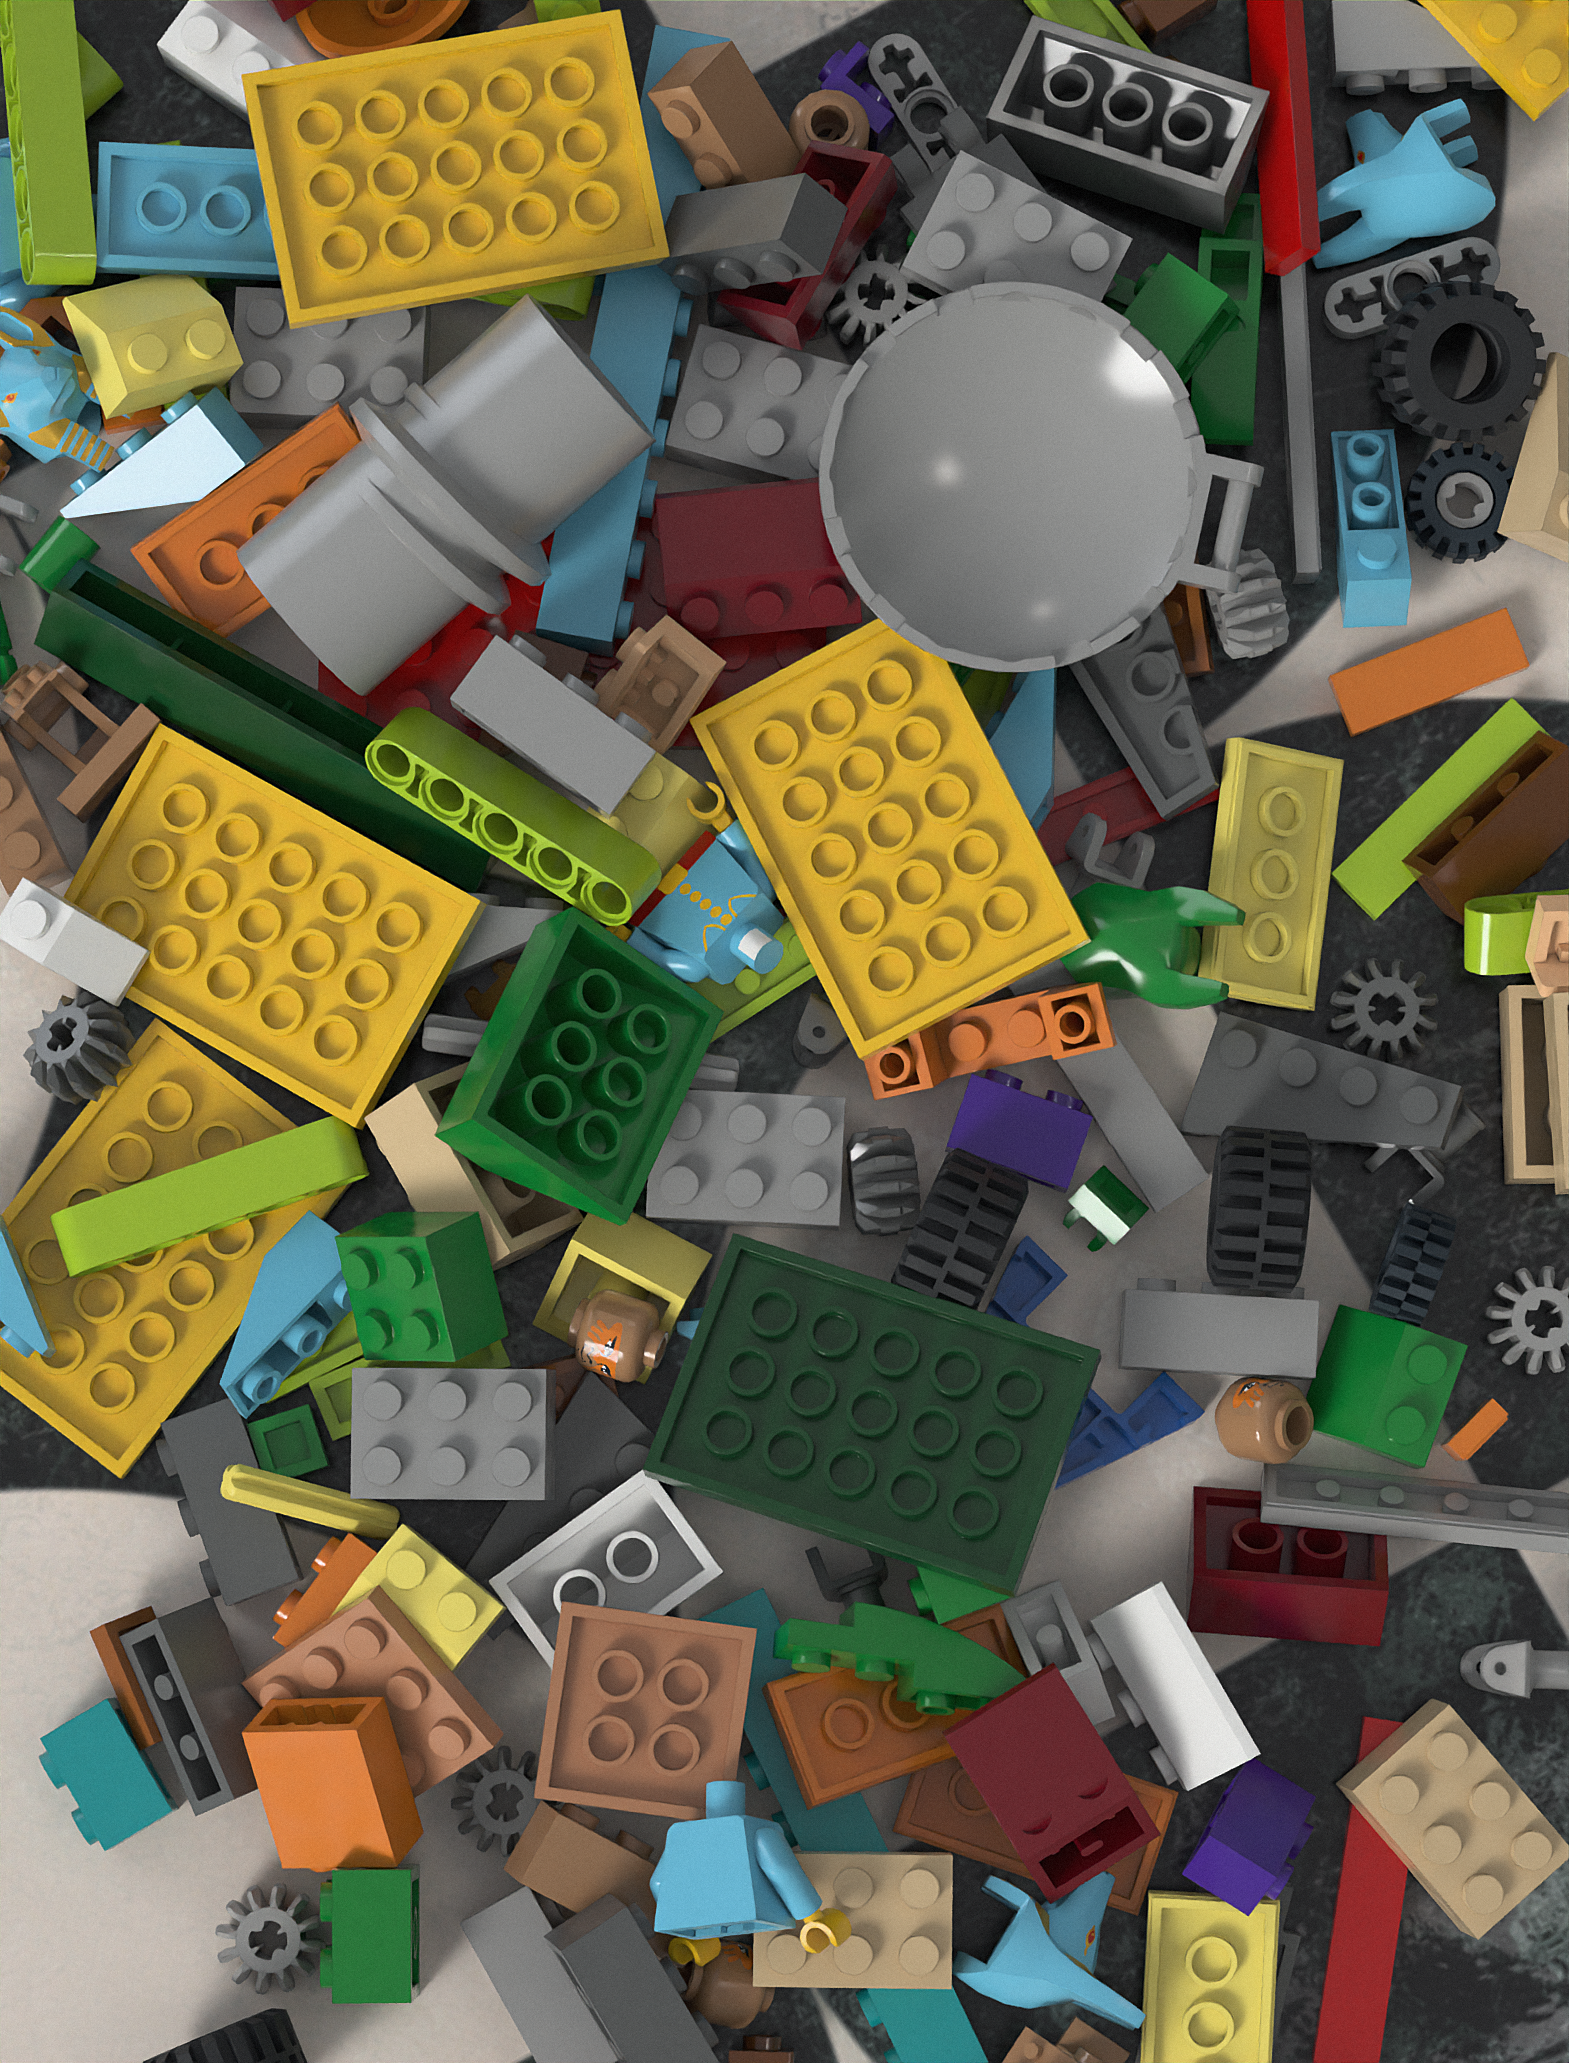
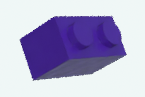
[945,1069,1093,1193]
[1182,1758,1316,1916]

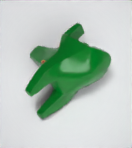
[1060,882,1246,1010]

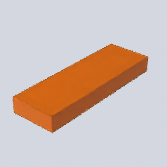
[1328,608,1530,737]

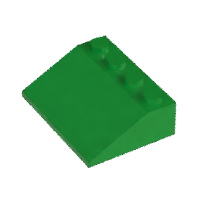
[434,906,724,1226]

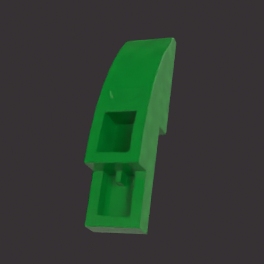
[1191,193,1264,446]
[772,1601,1026,1716]

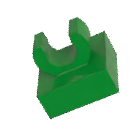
[1063,1165,1150,1252]
[247,1404,330,1478]

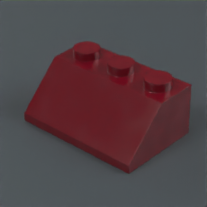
[716,140,898,350]
[655,477,863,640]
[1186,1486,1389,1646]

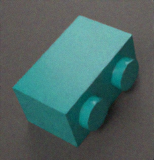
[39,1697,179,1851]

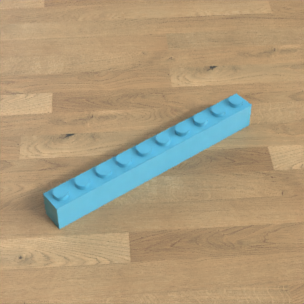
[536,25,730,657]

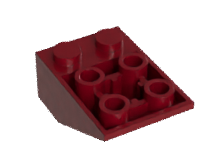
[942,1662,1161,1904]

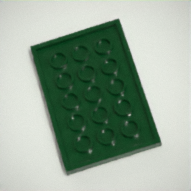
[643,1233,1102,1598]

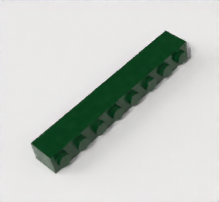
[34,557,499,893]

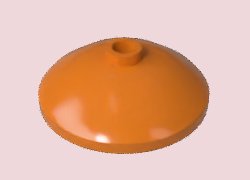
[296,0,470,59]

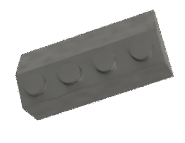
[986,15,1270,234]

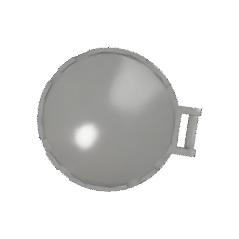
[819,281,1264,672]

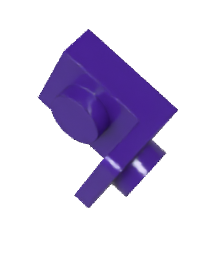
[818,41,894,151]

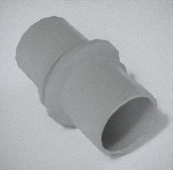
[236,293,656,696]

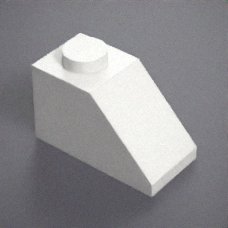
[0,877,151,1007]
[1000,1580,1115,1725]

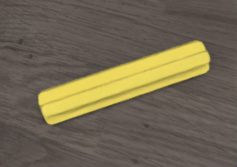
[220,1464,400,1540]

